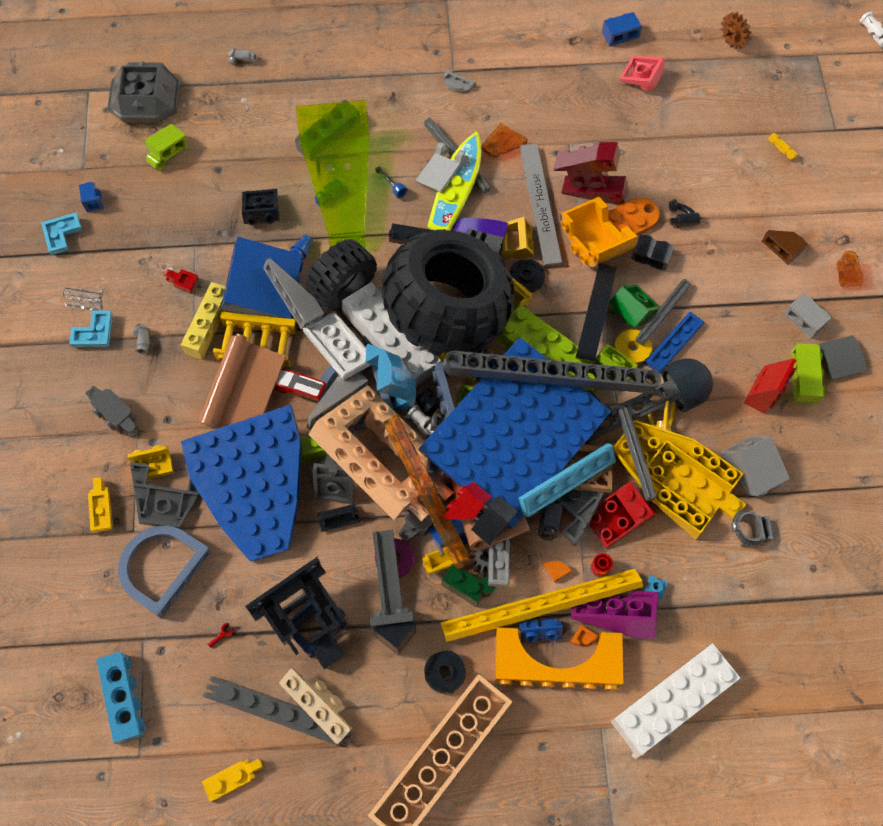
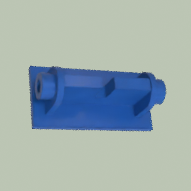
[519,619,563,643]

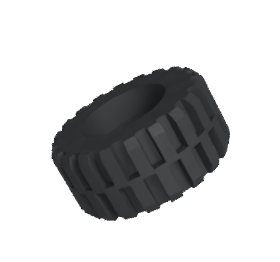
[306,239,377,311]

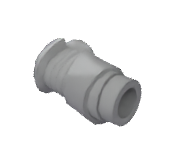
[228,48,256,65]
[132,324,151,354]

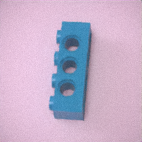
[96,651,146,745]

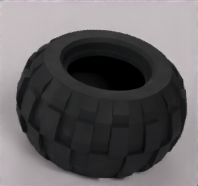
[381,229,514,355]

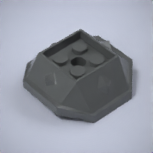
[108,61,180,122]

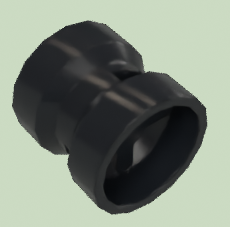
[415,388,441,415]

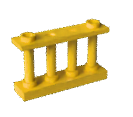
[213,312,297,369]

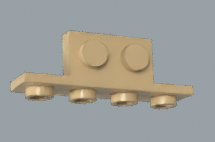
[279,667,352,744]

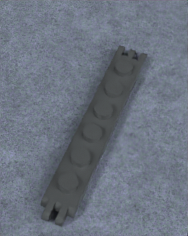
[202,676,354,746]

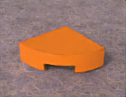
[543,561,572,582]
[570,624,598,646]

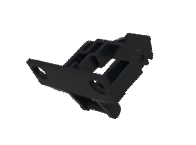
[245,557,346,670]

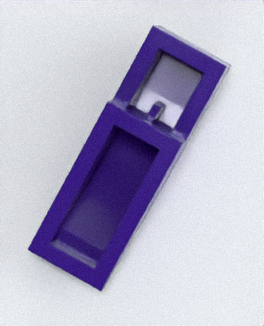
[452,218,508,239]

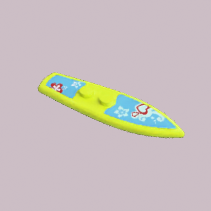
[428,131,482,231]

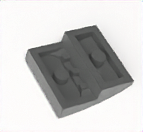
[817,335,868,380]

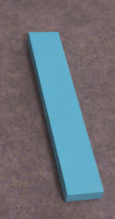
[519,443,616,517]

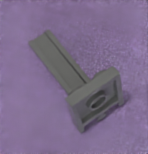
[313,425,356,504]
[370,529,414,626]

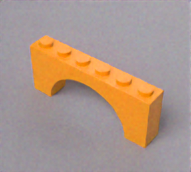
[495,628,623,691]

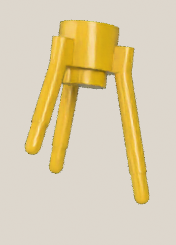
[648,401,676,431]

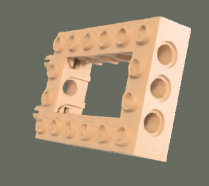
[309,385,454,522]

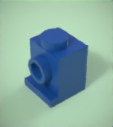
[79,182,104,212]

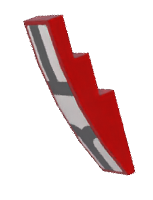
[274,369,327,402]

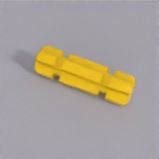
[768,133,798,161]

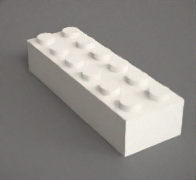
[342,282,441,387]
[610,643,740,757]

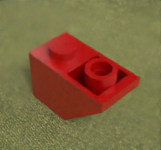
[444,482,492,519]

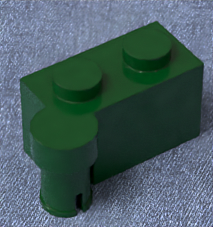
[441,563,495,607]

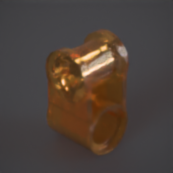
[836,251,863,287]

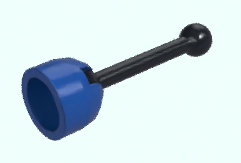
[375,166,408,199]

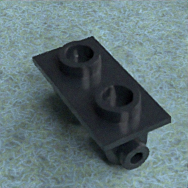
[317,504,360,532]

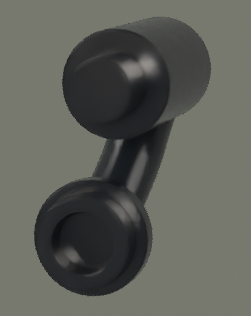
[669,199,700,227]

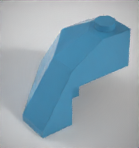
[365,344,416,412]

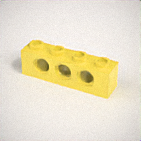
[181,282,226,360]

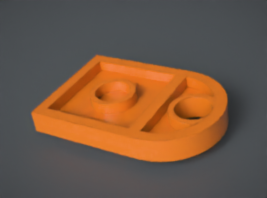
[608,197,659,236]

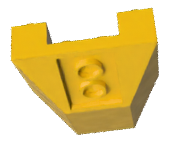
[613,420,744,540]

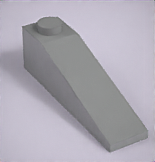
[263,258,324,329]
[307,372,368,430]

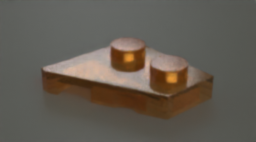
[481,123,528,158]

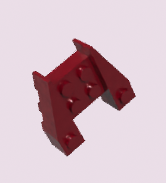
[553,142,629,204]

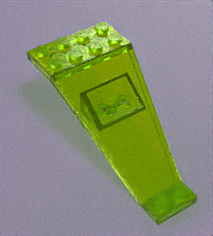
[296,100,370,249]

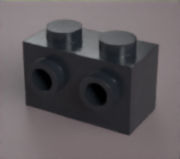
[471,495,518,546]

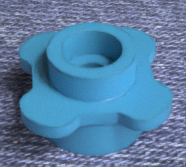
[644,576,668,599]

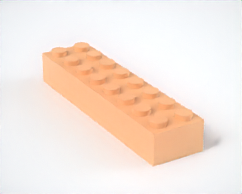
[368,674,512,826]

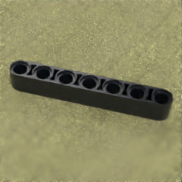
[575,263,617,363]

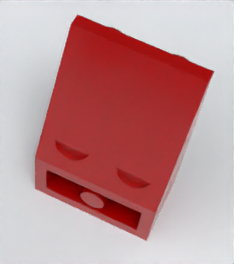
[744,358,797,413]
[589,481,658,548]

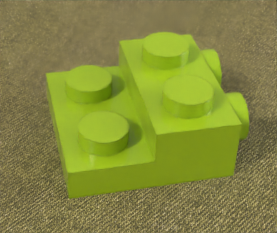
[596,344,638,380]

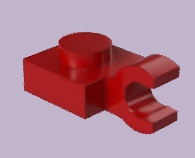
[164,269,199,293]

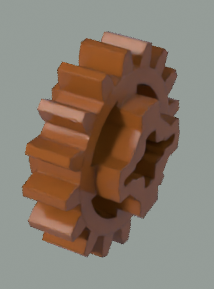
[720,12,752,50]

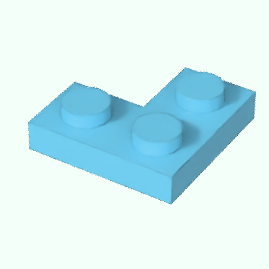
[41,212,82,255]
[69,310,113,347]

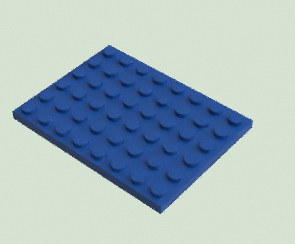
[418,337,611,529]

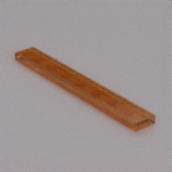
[383,414,471,569]

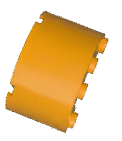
[561,197,637,267]

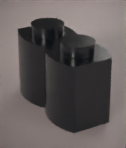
[631,235,674,271]
[538,503,563,541]

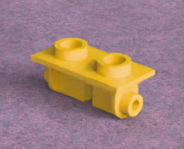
[422,543,466,575]

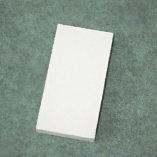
[303,311,371,380]

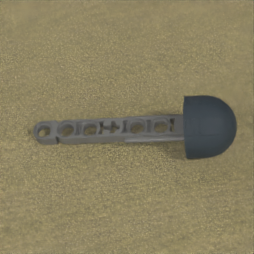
[585,358,713,443]

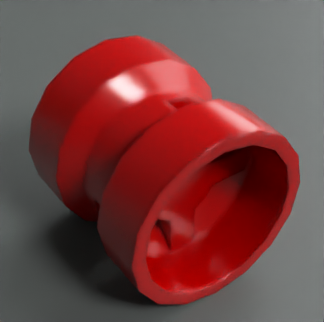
[590,553,613,578]

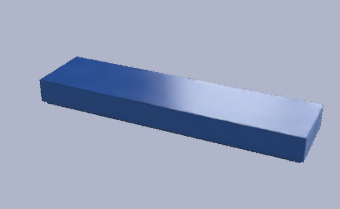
[644,311,704,374]

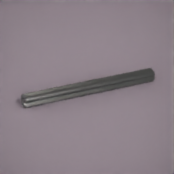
[424,118,491,193]

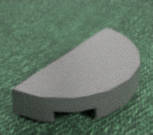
[444,70,476,93]

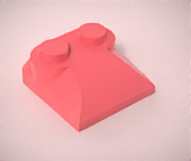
[620,55,665,91]

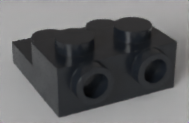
[242,189,280,225]

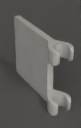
[416,142,469,193]

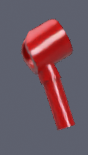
[207,623,234,648]

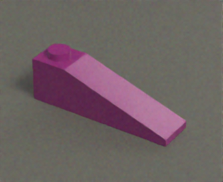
[571,591,658,639]

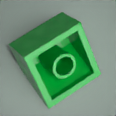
[609,284,660,328]

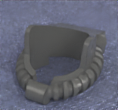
[731,510,773,547]

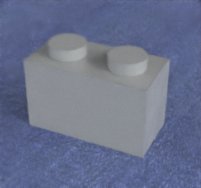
[784,293,832,339]

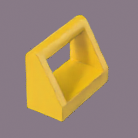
[501,217,534,258]

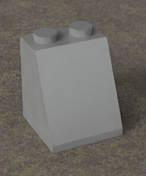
[720,435,790,497]

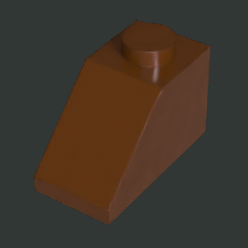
[761,230,808,265]

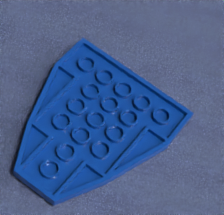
[181,405,302,562]

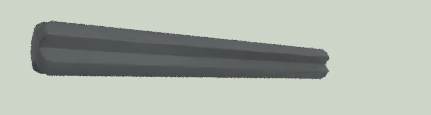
[636,279,691,345]
[618,408,657,501]

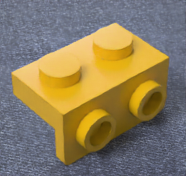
[128,445,174,480]

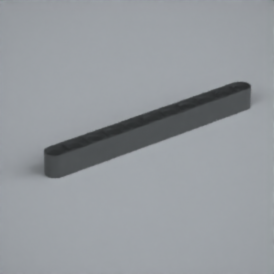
[443,351,661,393]

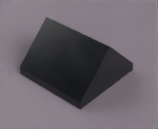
[373,620,416,655]

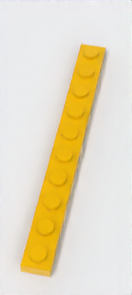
[441,569,643,642]

